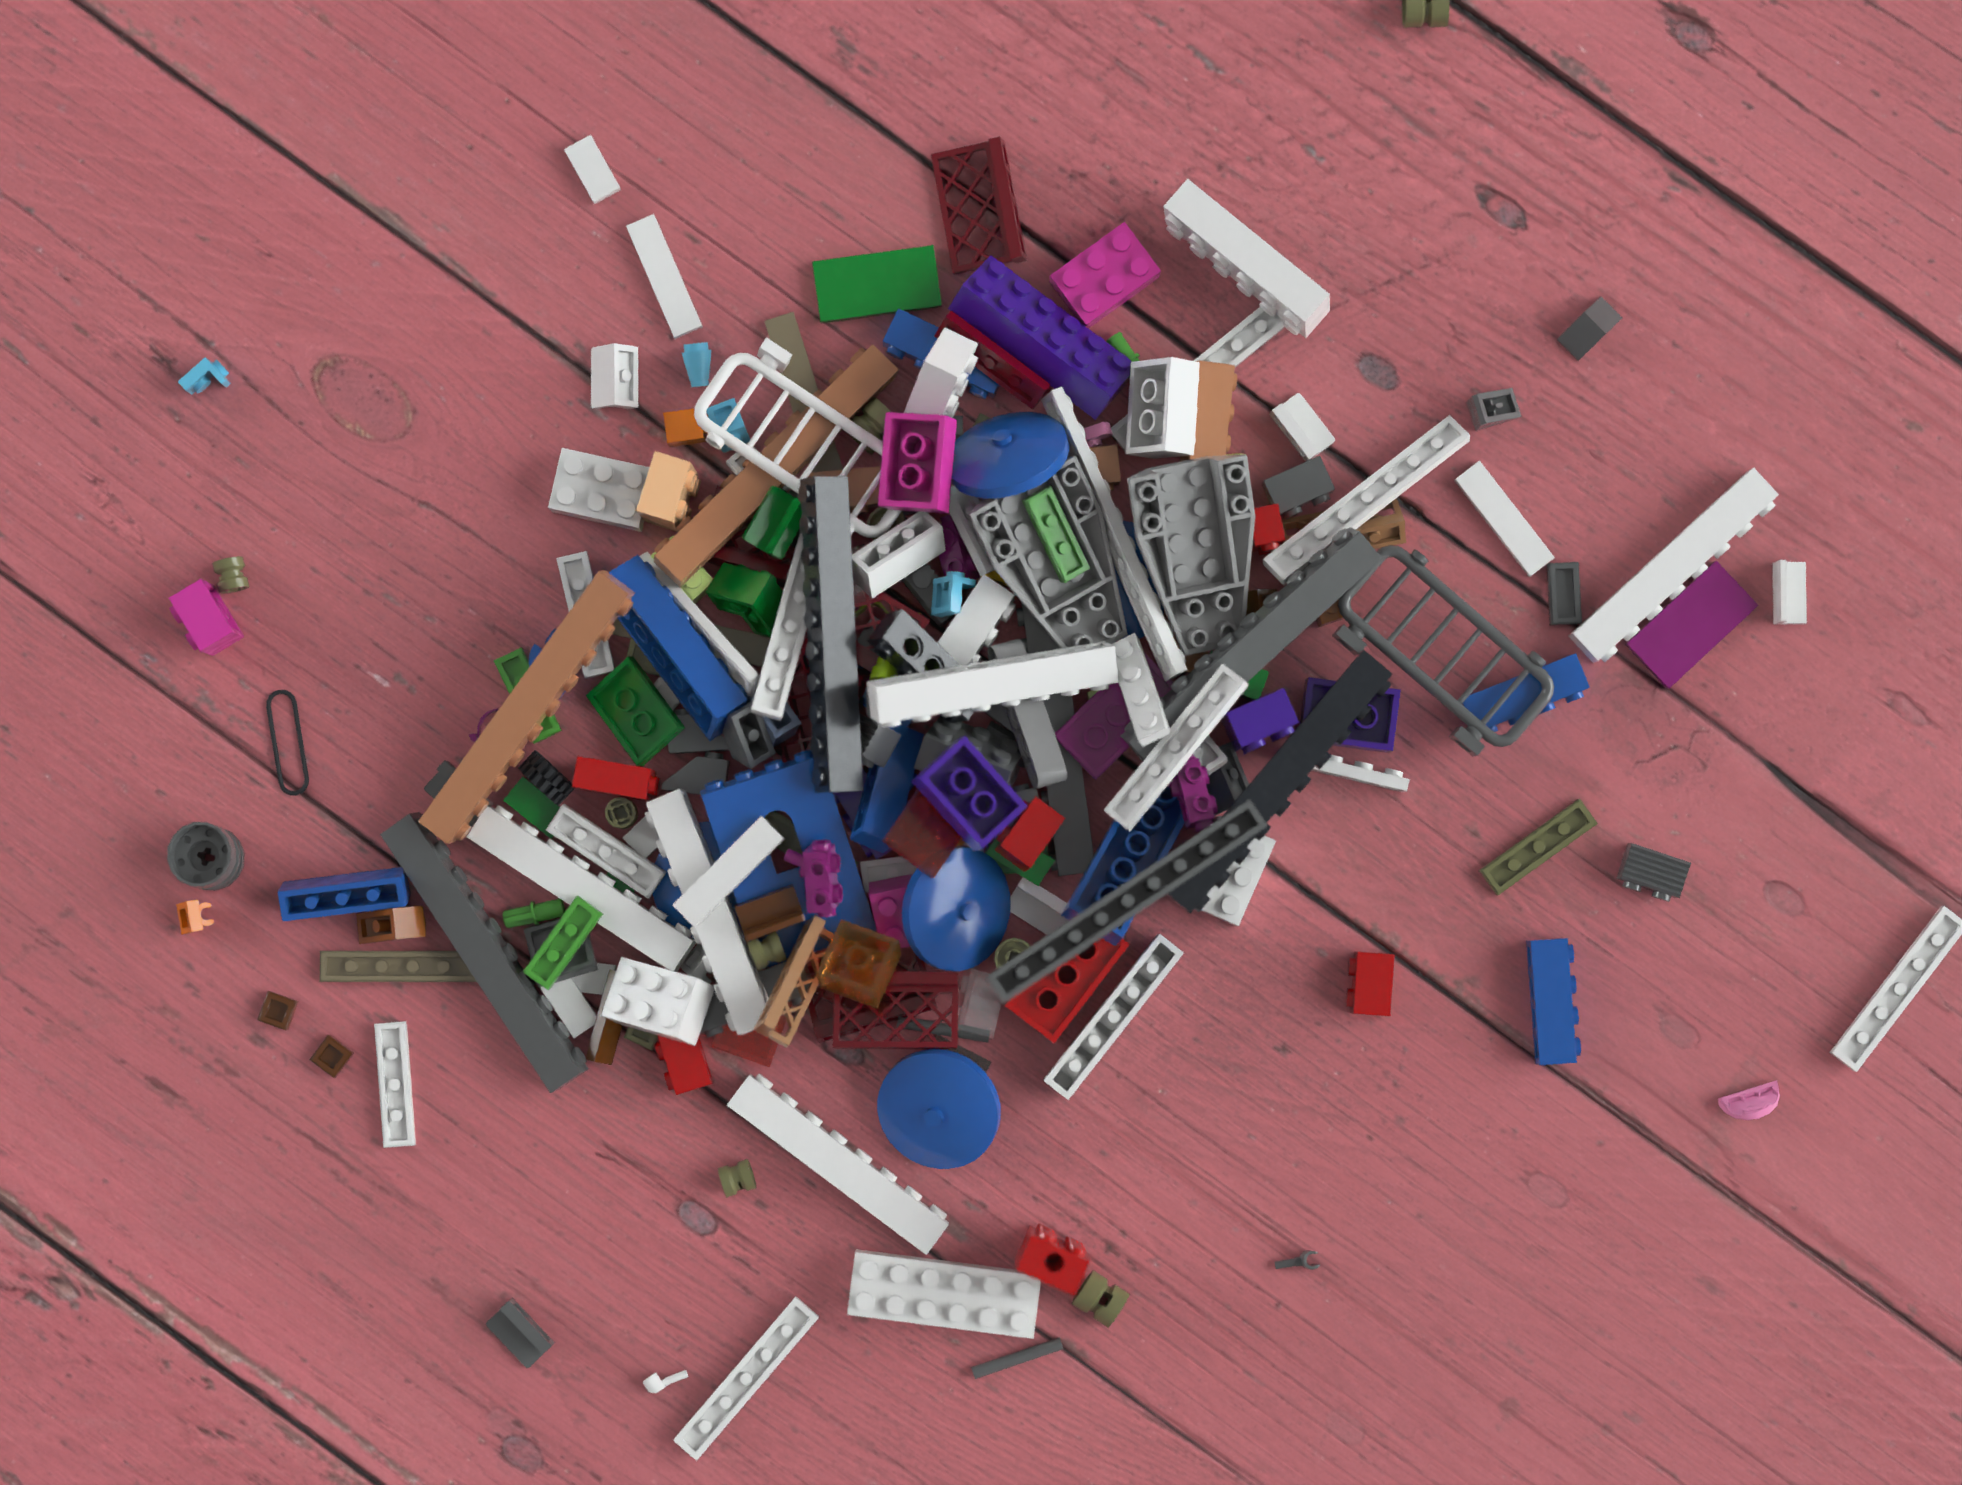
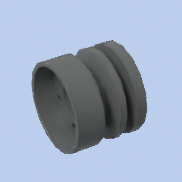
[167,822,245,891]

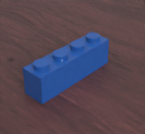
[882,308,1000,399]
[1462,653,1590,732]
[850,725,924,853]
[277,867,411,922]
[1526,938,1581,1065]

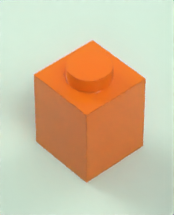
[663,408,708,447]

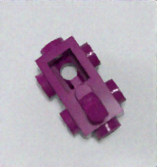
[939,515,981,585]
[1167,754,1217,832]
[784,840,843,917]

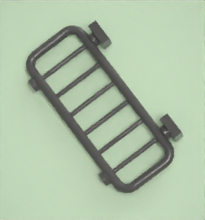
[1332,545,1554,757]

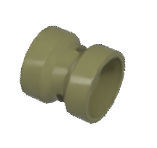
[212,556,250,594]
[605,797,639,829]
[747,931,787,971]
[718,1159,757,1197]

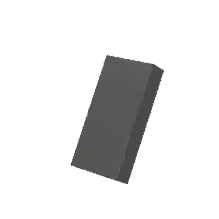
[1546,562,1582,626]

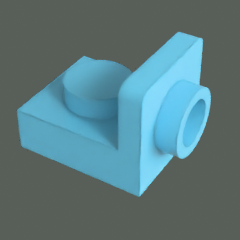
[178,357,231,395]
[707,398,750,453]
[931,571,976,617]

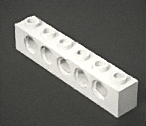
[1043,933,1184,1100]

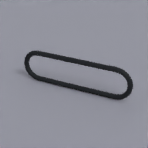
[266,690,309,796]

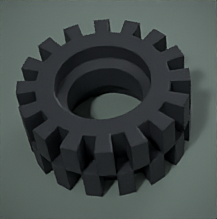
[518,750,575,806]

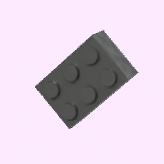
[914,716,1023,787]

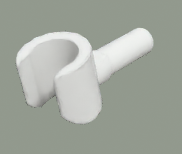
[643,1370,688,1393]

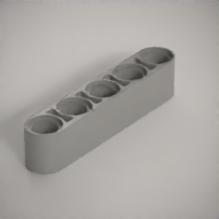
[987,639,1067,789]

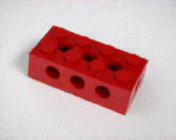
[1004,938,1130,1043]
[1015,1223,1090,1296]

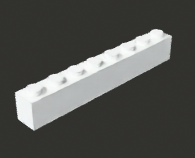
[1568,468,1779,663]
[867,641,1119,727]
[645,789,769,1035]
[467,805,696,972]
[727,1073,949,1255]

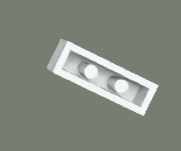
[852,512,945,598]

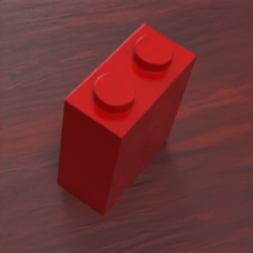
[572,756,660,801]

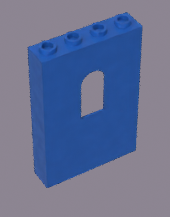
[700,750,877,969]

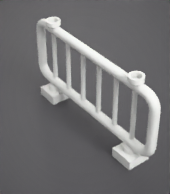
[694,337,901,538]

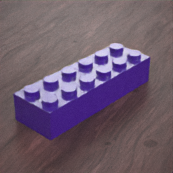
[948,255,1132,420]

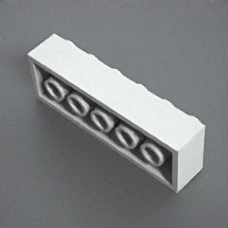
[1163,179,1330,338]
[847,1249,1041,1339]

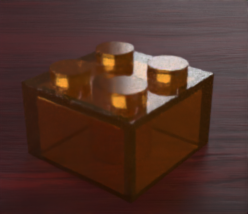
[816,919,901,1008]

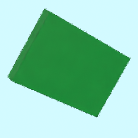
[586,656,685,767]

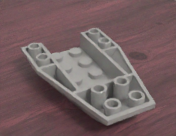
[1127,454,1255,656]
[968,455,1128,648]

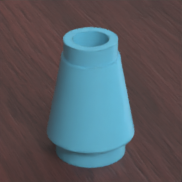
[681,342,712,387]

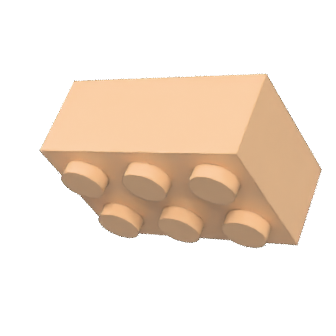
[636,451,701,532]

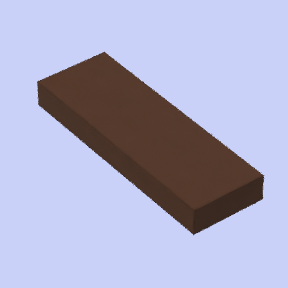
[586,969,622,1065]

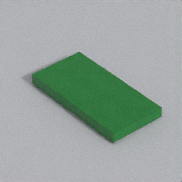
[812,245,942,323]

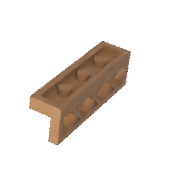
[1282,498,1406,549]
[754,915,840,1047]

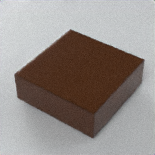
[257,991,299,1031]
[309,1035,354,1078]

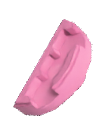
[1084,422,1113,447]
[1718,1080,1780,1120]

